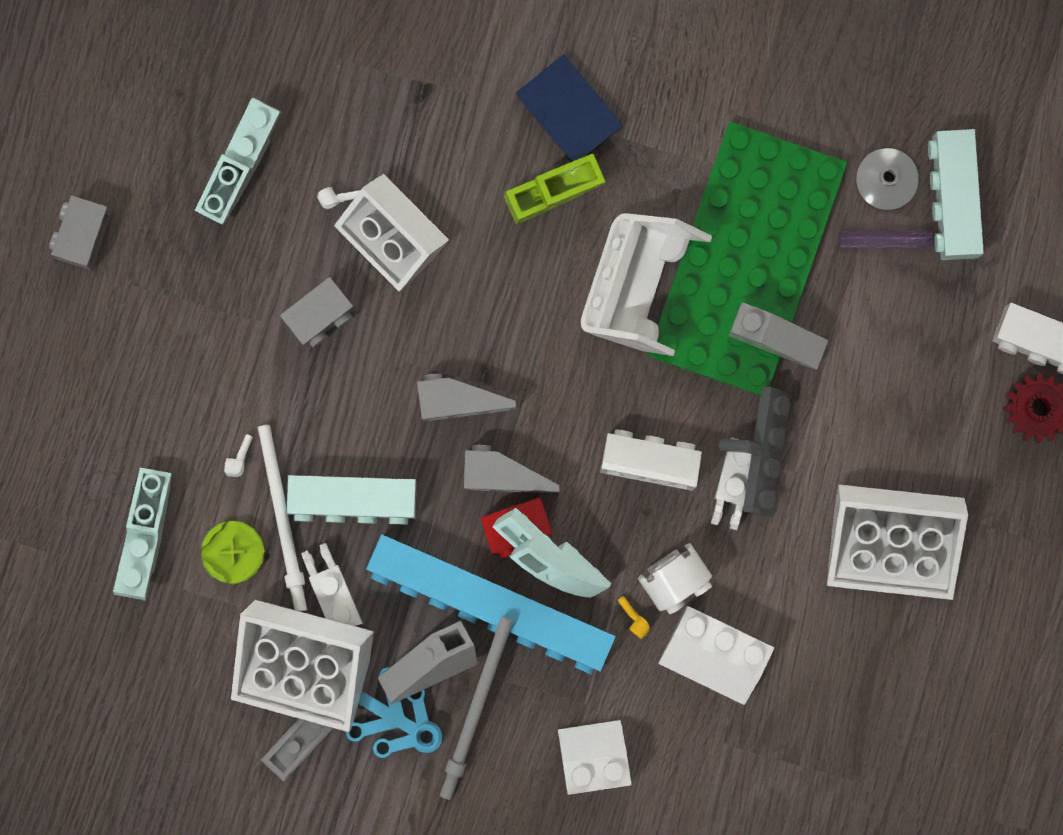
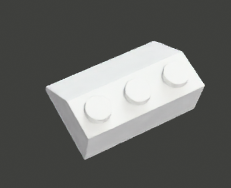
[334,174,449,292]
[600,429,702,491]
[658,606,774,705]

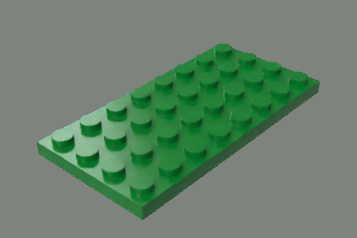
[647,121,847,396]

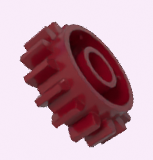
[1003,373,1063,443]

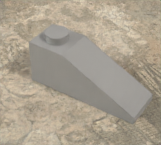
[728,302,828,370]
[417,374,516,422]
[464,445,559,494]

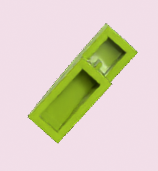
[504,154,606,225]

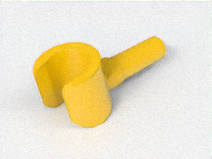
[618,596,650,639]

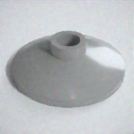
[856,148,919,210]

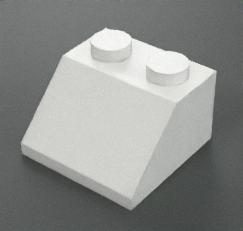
[558,720,631,795]

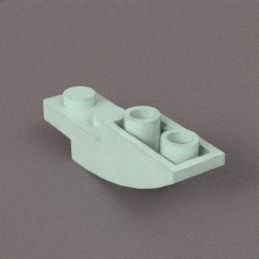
[195,98,282,225]
[113,468,172,600]
[493,508,612,598]

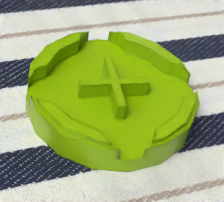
[201,521,265,584]

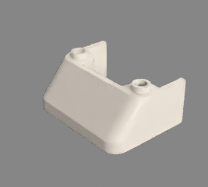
[581,213,712,356]

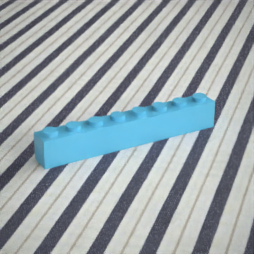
[366,534,616,675]

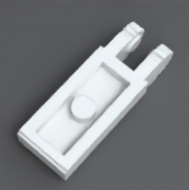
[711,438,751,530]
[301,543,363,627]

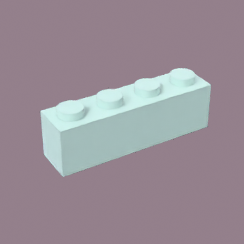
[928,129,984,260]
[287,475,417,525]

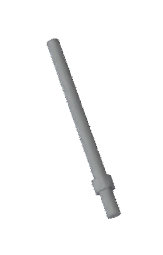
[440,616,513,800]

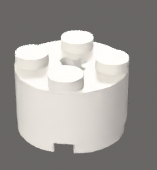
[638,543,712,614]

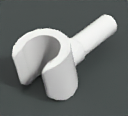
[317,187,360,209]
[224,434,253,477]

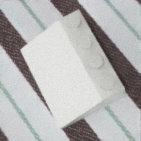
[827,484,968,600]
[231,600,374,732]

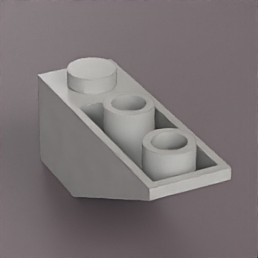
[378,621,478,704]

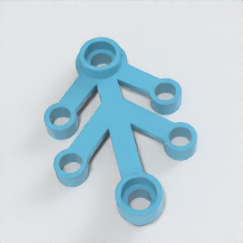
[346,667,442,758]

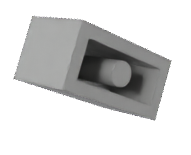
[49,195,112,271]
[280,277,355,349]

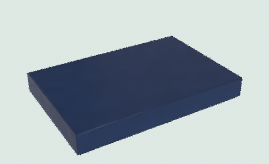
[516,54,623,162]

